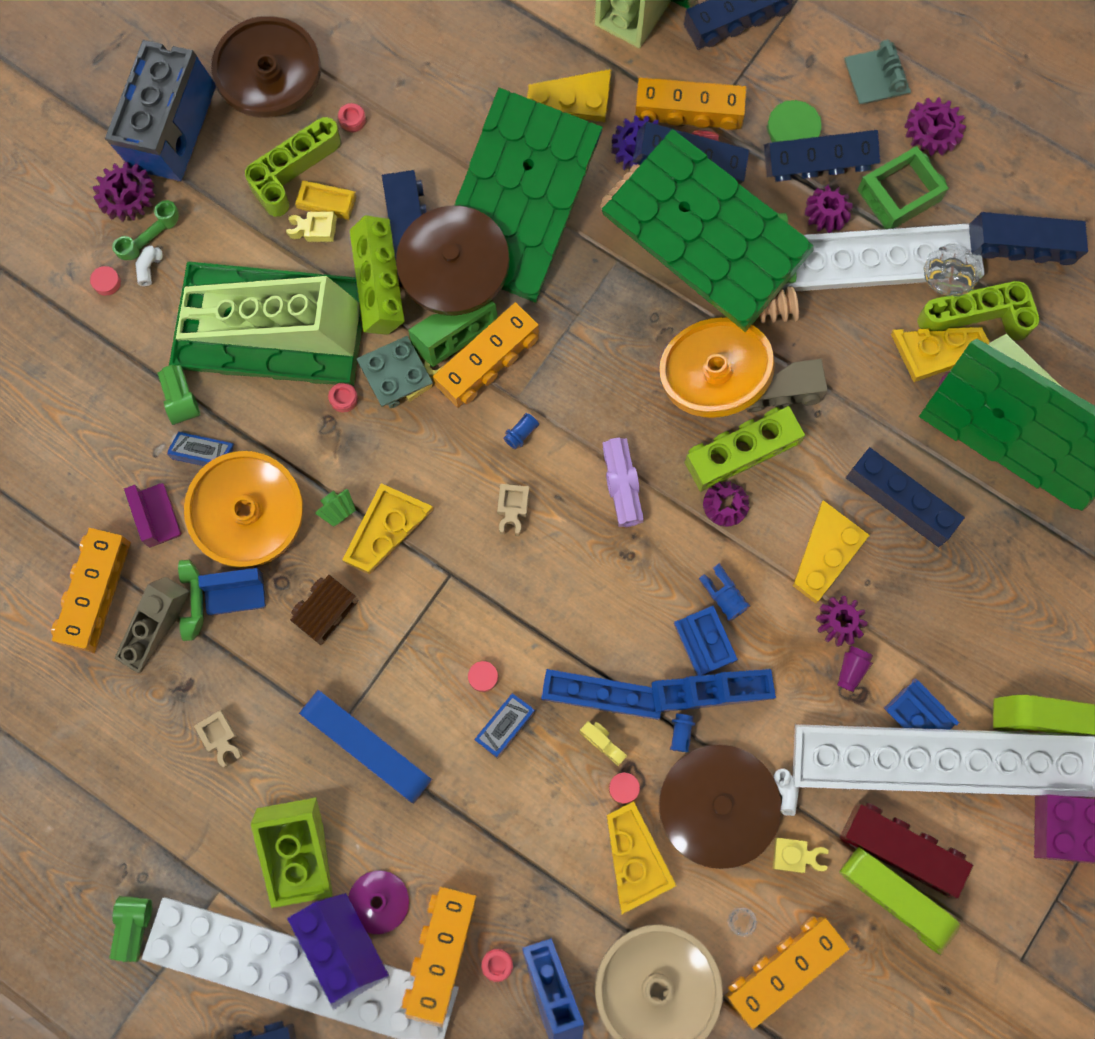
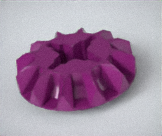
[703,481,750,527]

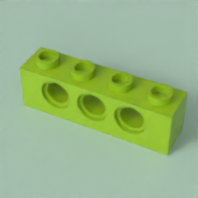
[349,215,405,335]
[684,406,806,492]

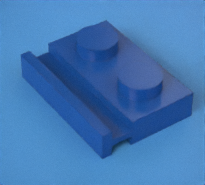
[674,605,738,676]
[884,678,960,730]

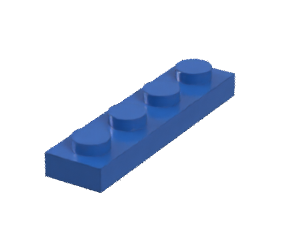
[541,669,661,720]

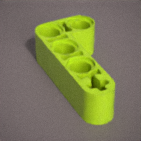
[245,117,341,217]
[917,281,1039,341]
[993,695,1095,735]
[839,847,960,955]

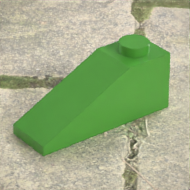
[408,301,498,367]

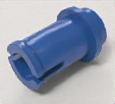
[504,413,539,449]
[670,714,696,753]

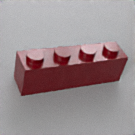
[839,802,974,899]

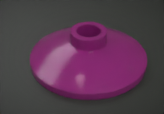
[348,871,409,934]

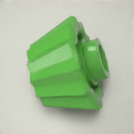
[315,489,356,527]

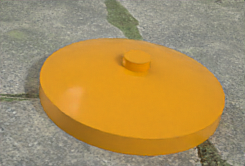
[660,317,775,418]
[184,451,303,568]

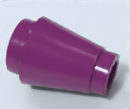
[837,646,873,693]

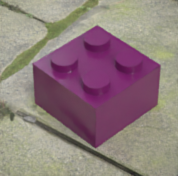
[1034,794,1095,864]

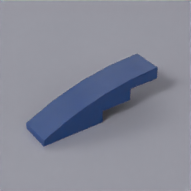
[651,669,776,712]

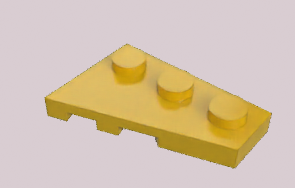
[527,69,611,122]
[891,327,990,382]
[342,483,434,574]
[793,500,870,604]
[606,801,676,915]

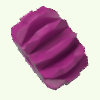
[804,185,853,233]
[815,596,868,647]

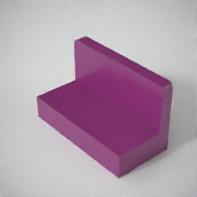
[124,483,182,548]

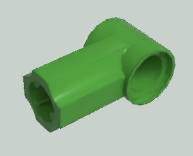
[158,365,200,425]
[109,896,152,962]

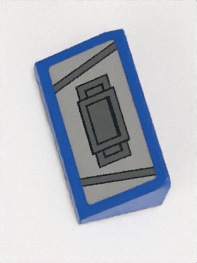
[167,432,234,466]
[474,693,535,759]

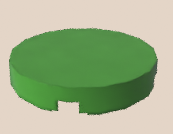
[767,100,822,142]

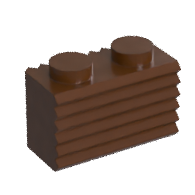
[290,574,359,646]

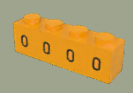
[635,77,746,130]
[433,302,539,408]
[51,528,131,654]
[401,887,476,1028]
[725,916,850,1030]

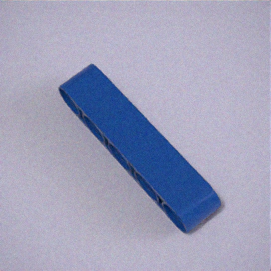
[299,690,433,804]

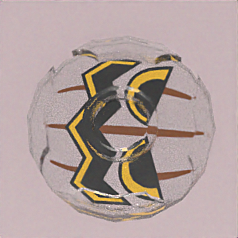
[923,245,982,296]

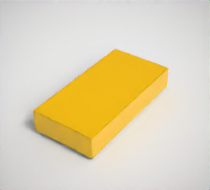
[295,180,356,220]

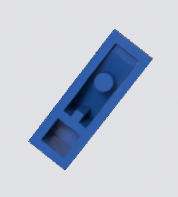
[522,938,584,1039]

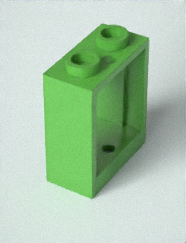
[857,146,949,229]

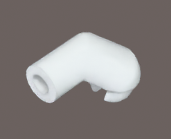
[135,245,163,286]
[773,769,799,816]

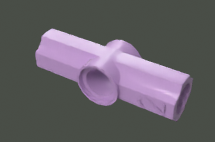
[602,437,643,528]

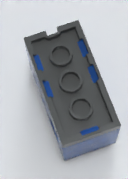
[105,40,216,181]

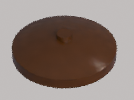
[211,16,321,118]
[396,205,510,316]
[659,745,781,869]

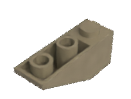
[745,359,828,413]
[114,577,190,673]

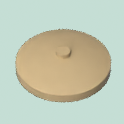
[595,925,723,1039]

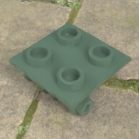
[844,39,911,105]
[356,336,433,408]

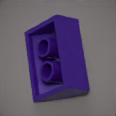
[287,893,390,1010]

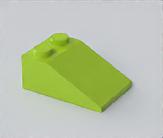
[250,797,333,908]

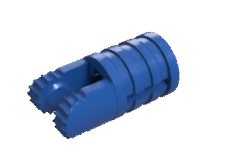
[699,563,750,621]

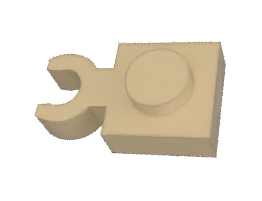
[497,484,529,536]
[194,710,242,768]

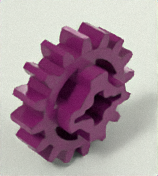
[904,97,966,156]
[93,162,156,222]

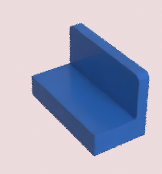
[198,568,266,616]

